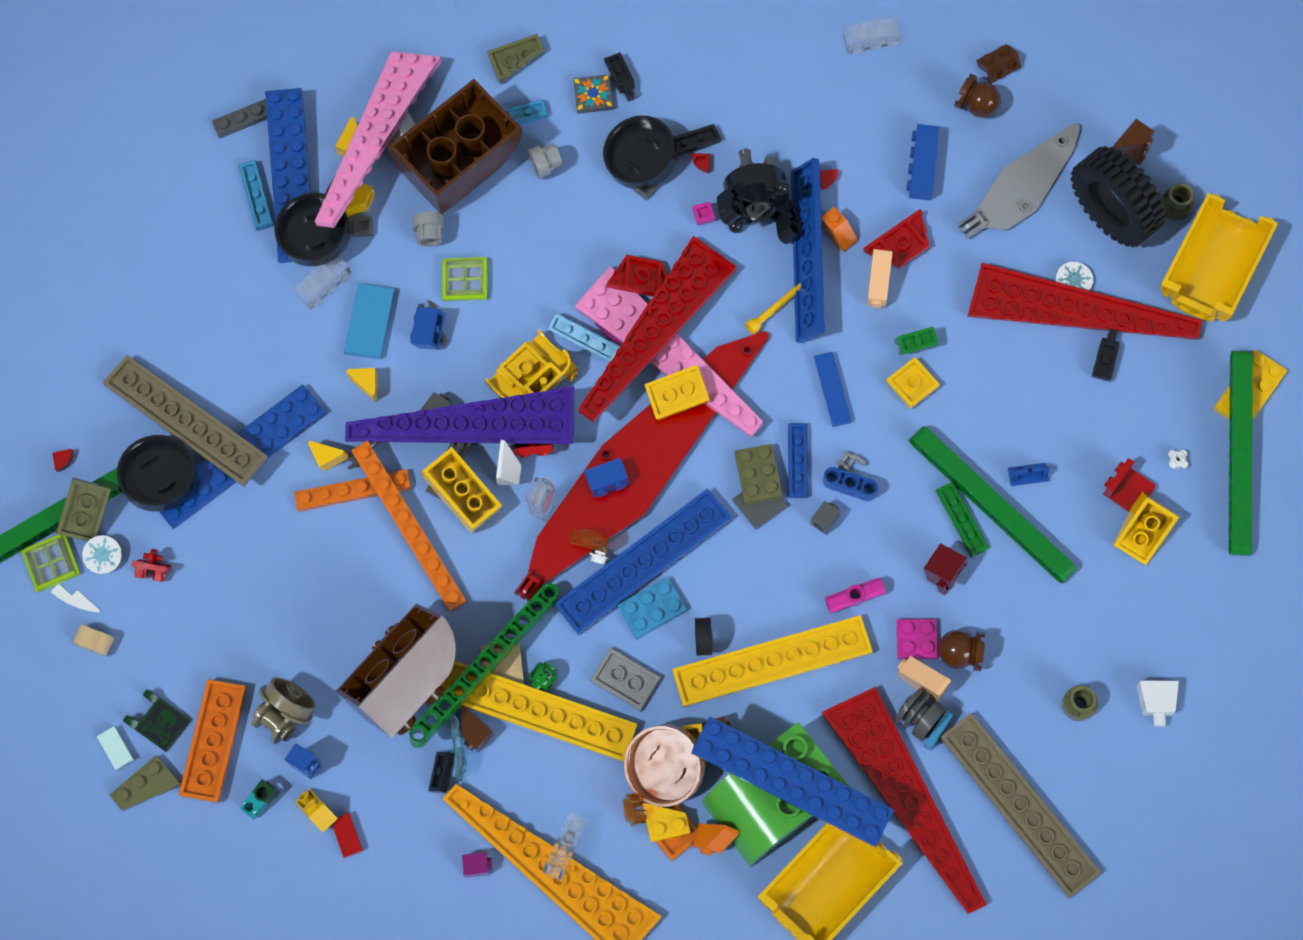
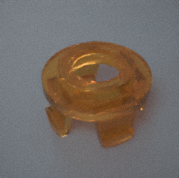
[622,792,647,827]

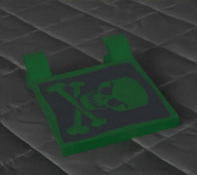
[123,689,190,752]

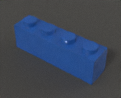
[906,124,939,201]

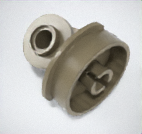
[252,677,316,744]

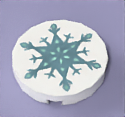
[1055,262,1093,291]
[82,535,122,574]

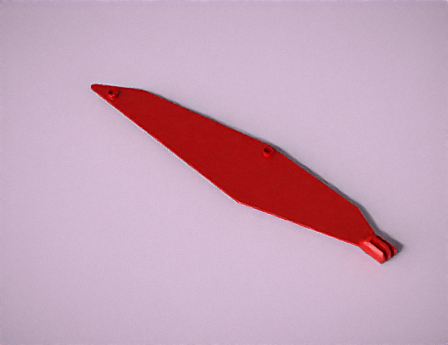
[514,331,769,602]

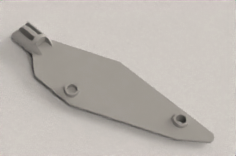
[957,123,1080,239]

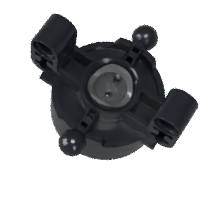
[717,148,802,244]

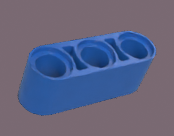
[823,467,878,501]

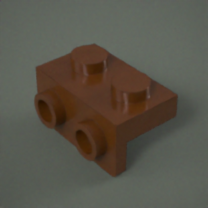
[976,44,1021,83]

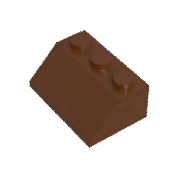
[1113,119,1154,165]

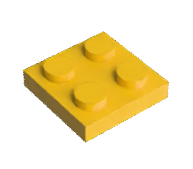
[886,357,940,409]

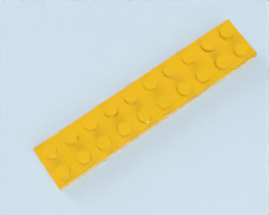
[672,615,873,708]
[440,661,638,762]

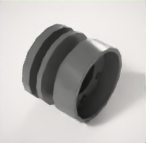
[895,688,947,742]

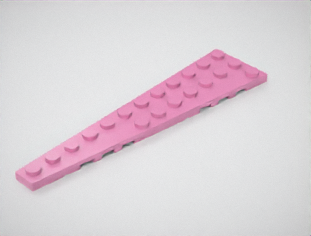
[315,51,442,228]
[575,266,763,438]

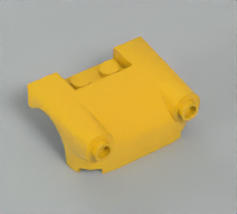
[485,330,579,398]

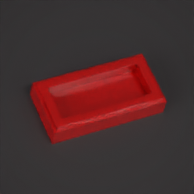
[332,813,363,859]

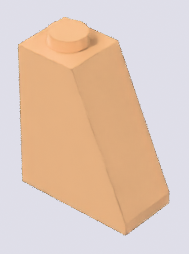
[867,249,892,308]
[897,656,951,703]

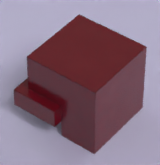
[924,543,969,595]

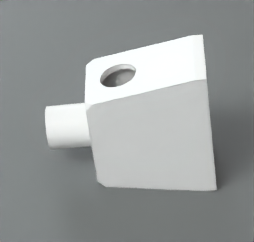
[1136,681,1179,727]

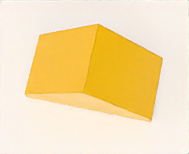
[346,368,378,402]
[308,440,350,471]

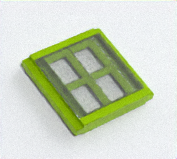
[442,257,487,301]
[21,534,81,592]

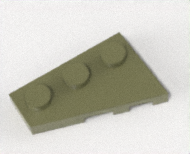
[487,34,544,84]
[110,755,181,811]

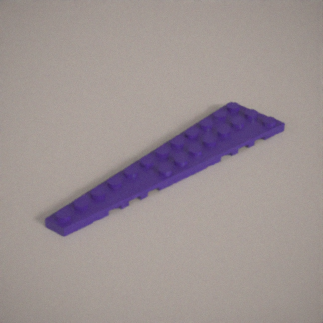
[345,386,575,444]

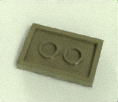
[734,444,783,505]
[56,477,111,541]

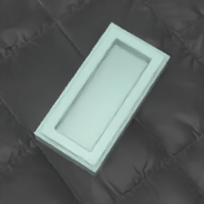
[97,726,134,771]

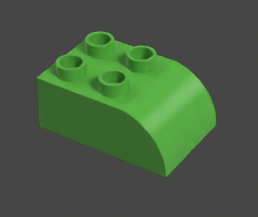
[702,722,849,867]

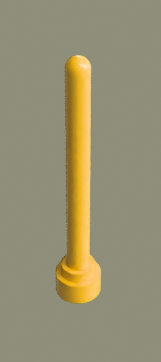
[744,283,801,335]

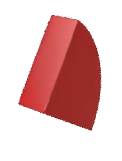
[692,153,710,173]
[820,169,838,190]
[53,449,73,472]

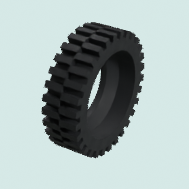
[1071,146,1166,247]

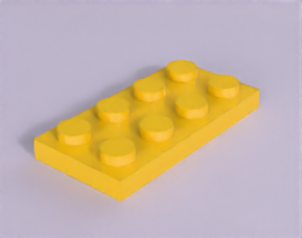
[1213,349,1288,421]

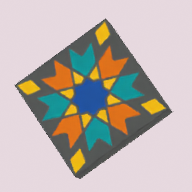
[573,74,613,114]

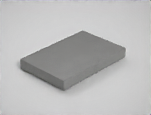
[590,647,661,712]

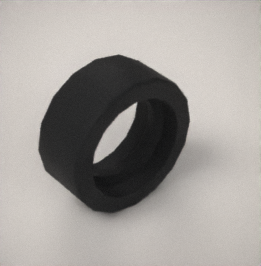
[695,617,712,656]

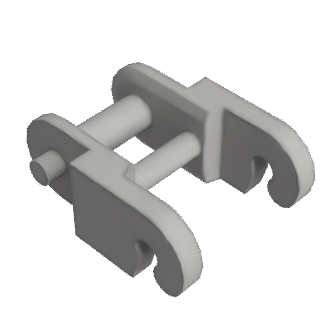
[836,451,866,473]

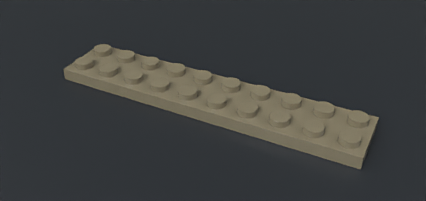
[102,355,269,487]
[940,713,1101,899]

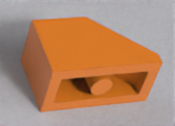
[821,207,858,252]
[693,823,739,856]

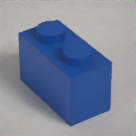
[410,307,445,350]
[584,458,629,497]
[284,743,322,779]

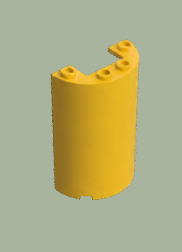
[1161,193,1278,322]
[758,823,903,940]

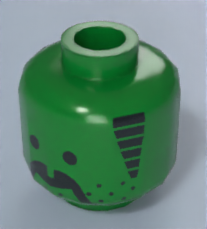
[529,661,558,690]

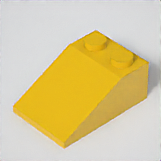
[1113,492,1179,565]

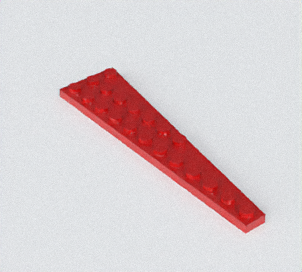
[579,236,737,423]
[967,263,1203,340]
[821,687,987,914]

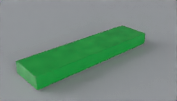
[935,481,989,558]

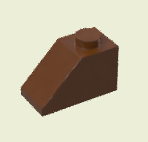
[460,706,494,752]

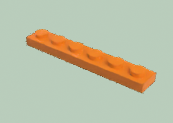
[294,469,411,512]

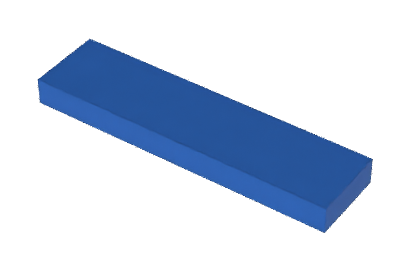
[814,352,851,427]
[788,423,808,498]

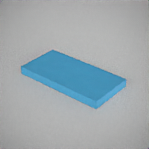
[344,283,395,359]

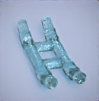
[444,707,467,782]

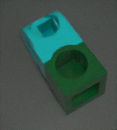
[240,779,280,819]

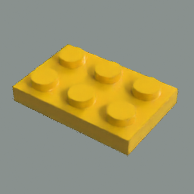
[644,364,711,420]

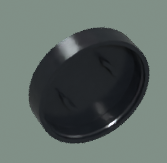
[603,115,678,189]
[274,193,351,266]
[117,435,197,511]

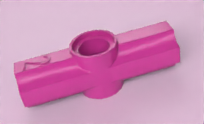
[824,577,886,614]

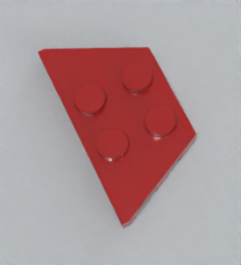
[863,209,929,269]
[606,255,667,296]

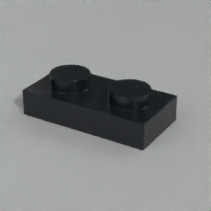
[428,752,455,793]

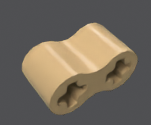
[72,625,115,656]

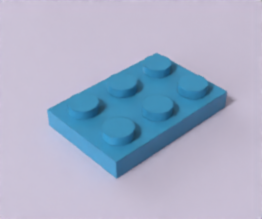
[617,577,687,640]

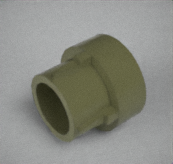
[1161,183,1194,220]
[1062,686,1098,721]

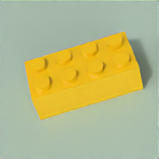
[421,447,502,534]

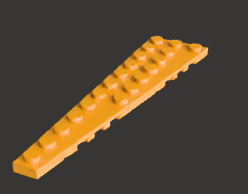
[442,784,662,940]

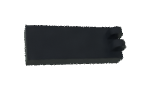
[674,124,721,156]

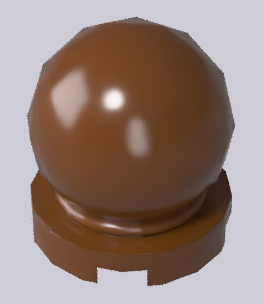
[954,73,1001,118]
[938,630,985,672]

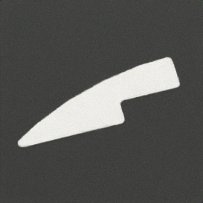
[51,584,100,612]

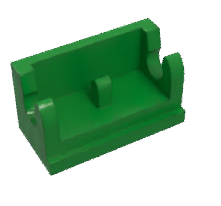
[894,326,939,355]

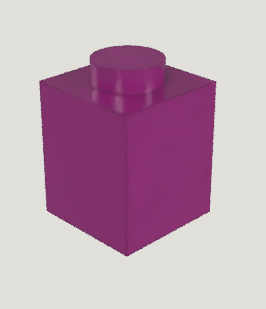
[462,852,493,878]

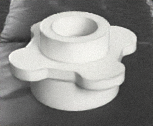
[1168,450,1188,469]
[589,550,609,565]

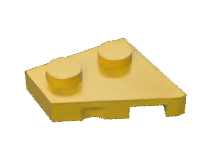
[642,803,690,843]

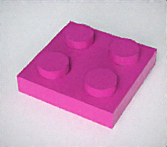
[896,619,938,659]

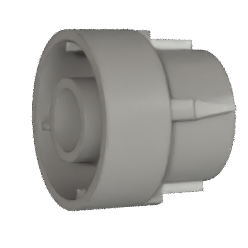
[527,143,563,179]
[412,211,444,247]

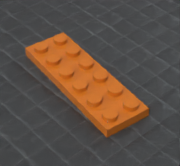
[179,679,247,803]

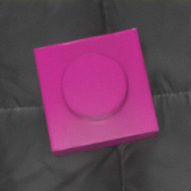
[692,202,715,225]

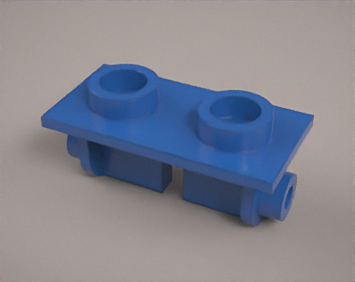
[1007,463,1049,486]

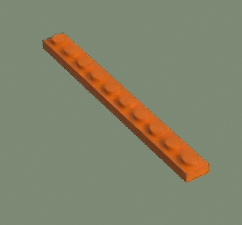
[351,441,466,612]

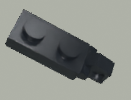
[604,52,635,101]
[1091,329,1120,382]

